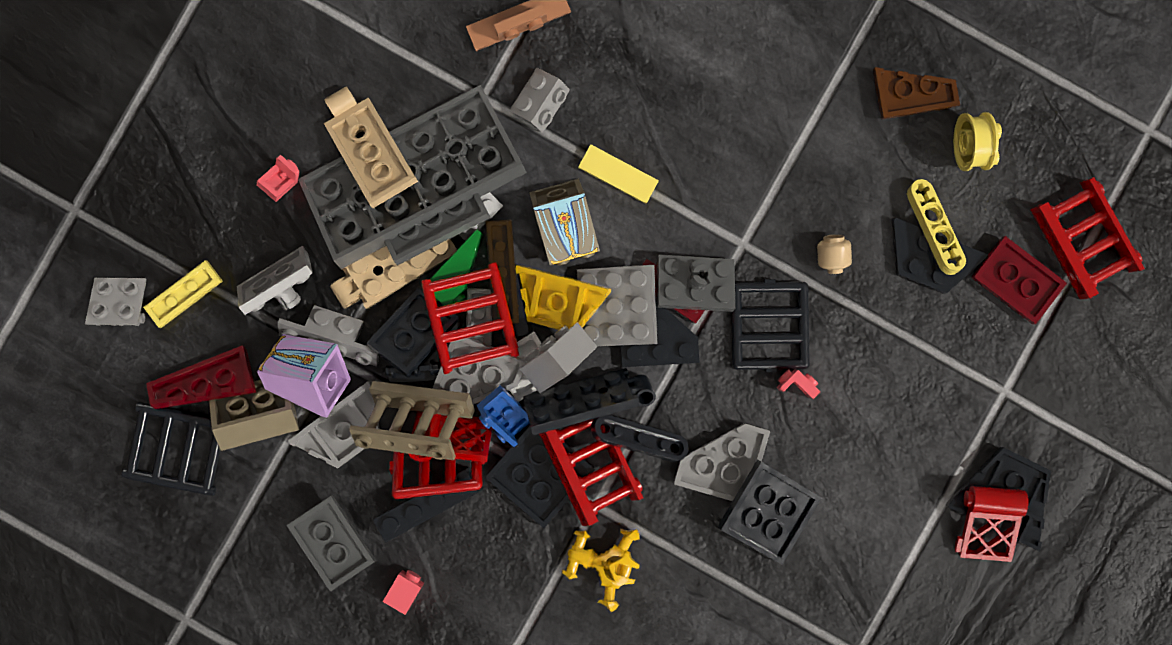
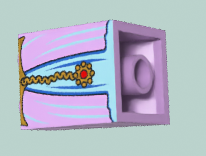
[257,334,351,418]

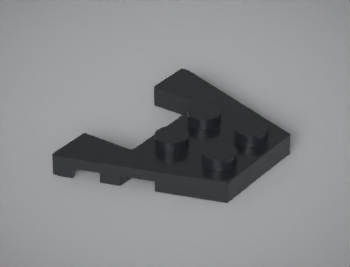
[945,447,1051,552]

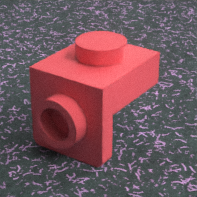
[257,155,299,202]
[776,369,820,399]

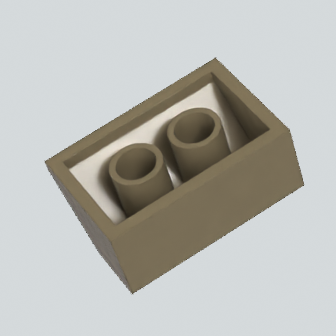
[209,380,299,451]

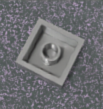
[520,322,597,393]

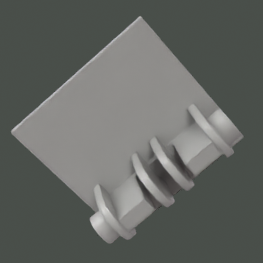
[85,278,147,326]

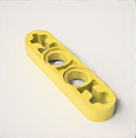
[907,179,966,275]

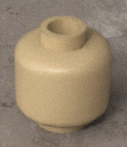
[817,235,852,274]

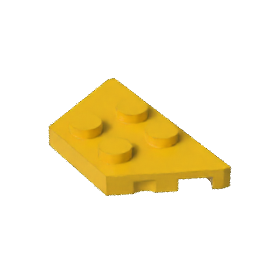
[516,265,611,330]

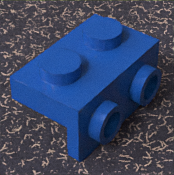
[477,385,530,447]

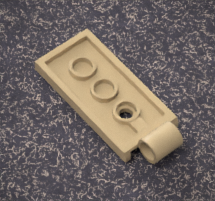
[324,86,418,208]
[330,239,457,309]

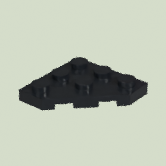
[621,300,700,367]

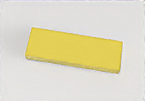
[578,144,659,204]
[143,260,223,328]

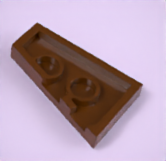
[873,67,960,120]

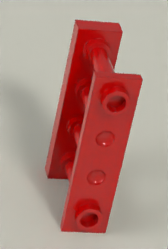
[1030,177,1145,299]
[540,419,643,526]

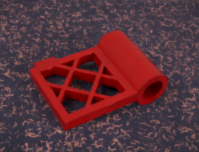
[408,411,492,462]
[955,486,1028,562]

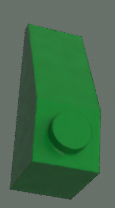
[430,229,483,306]

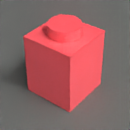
[383,570,424,615]

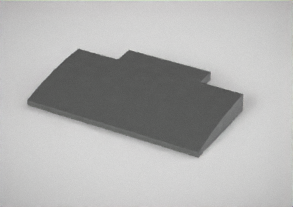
[298,85,527,269]

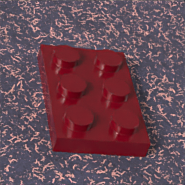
[971,236,1067,324]

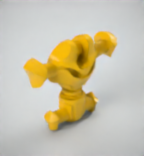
[562,529,640,612]

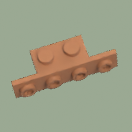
[466,0,571,51]

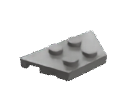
[288,381,380,468]

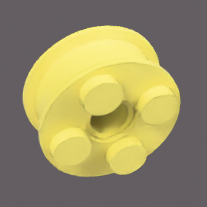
[953,112,1002,171]

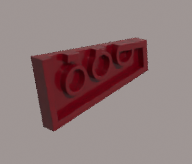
[146,345,256,409]

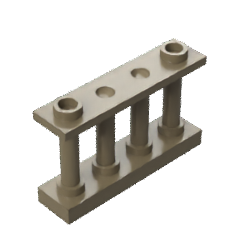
[349,381,475,460]

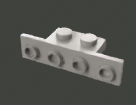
[278,305,379,366]

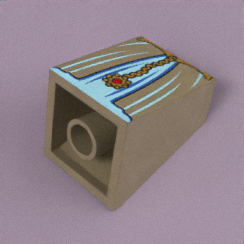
[529,178,600,265]

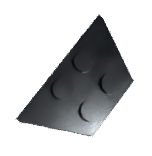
[892,217,988,294]

